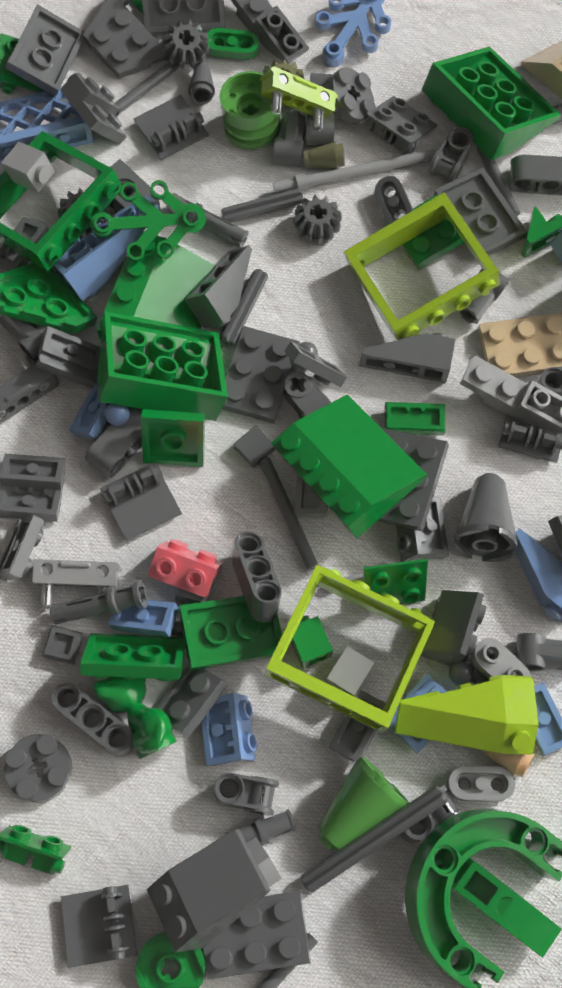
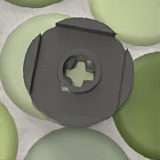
[326,67,376,124]
[4,734,72,803]

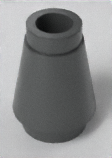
[188,62,215,104]

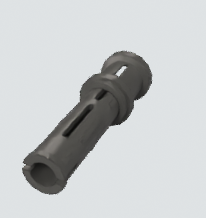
[50,580,148,625]

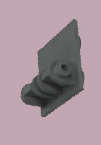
[133,94,209,160]
[366,96,438,154]
[498,414,562,463]
[100,462,182,541]
[60,885,137,968]

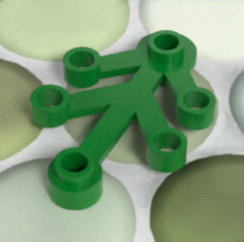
[90,180,206,262]

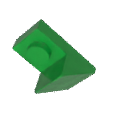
[521,206,562,258]

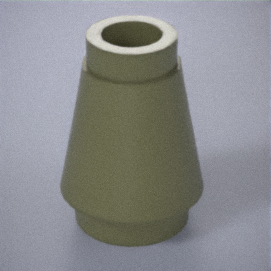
[304,141,345,170]

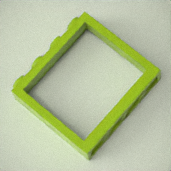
[343,192,500,340]
[264,565,435,733]

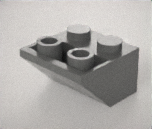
[420,590,487,666]

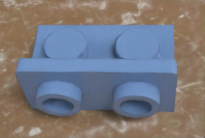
[201,693,257,766]

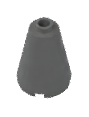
[454,473,517,562]

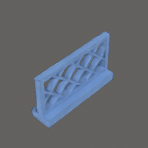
[0,87,94,164]

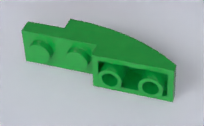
[434,849,562,958]

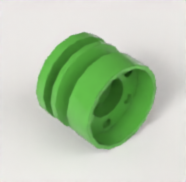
[219,71,281,150]

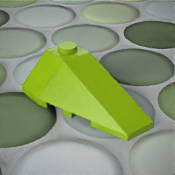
[394,675,539,755]

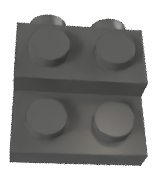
[60,73,127,145]

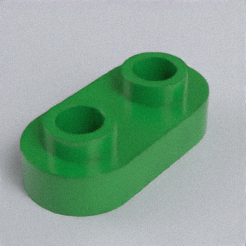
[207,28,259,60]

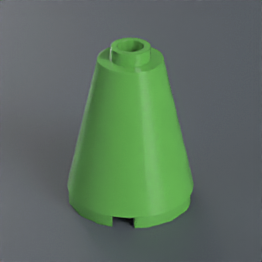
[318,756,409,851]

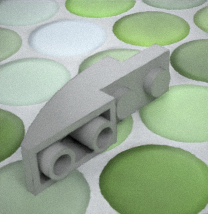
[459,355,562,434]

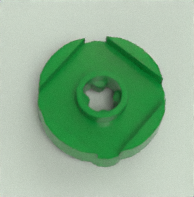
[135,932,206,988]

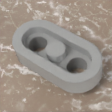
[471,638,530,679]
[447,766,515,802]

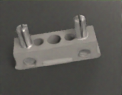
[31,559,122,607]

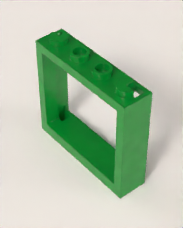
[0,131,122,271]

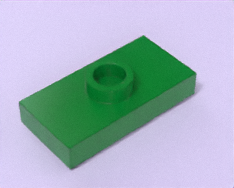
[384,402,445,436]

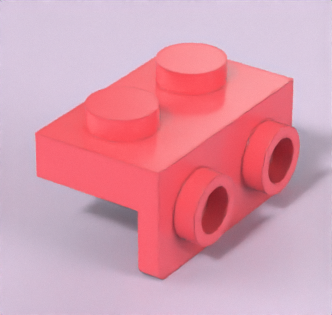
[148,539,224,597]

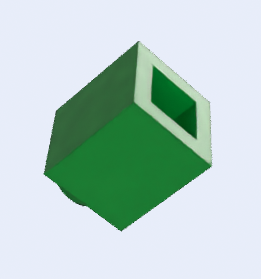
[291,615,333,669]

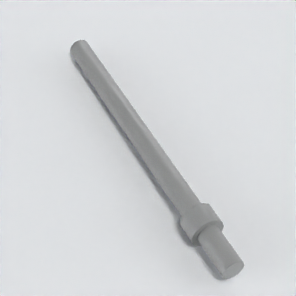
[273,149,435,194]

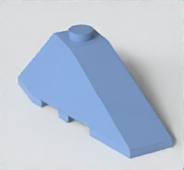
[53,196,160,301]

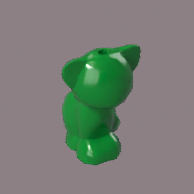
[93,677,177,759]

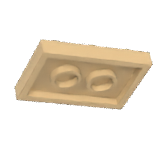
[478,312,562,378]

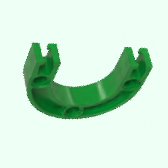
[405,809,562,988]

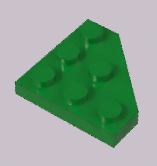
[0,263,98,334]

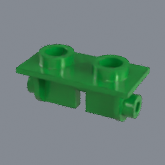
[0,825,72,875]

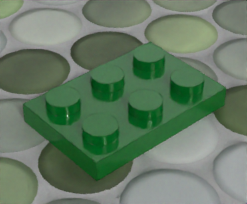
[178,596,282,671]
[80,633,186,681]

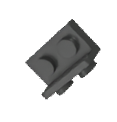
[396,496,449,562]

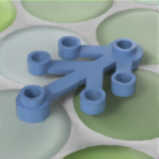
[315,0,391,67]

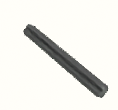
[301,786,448,892]

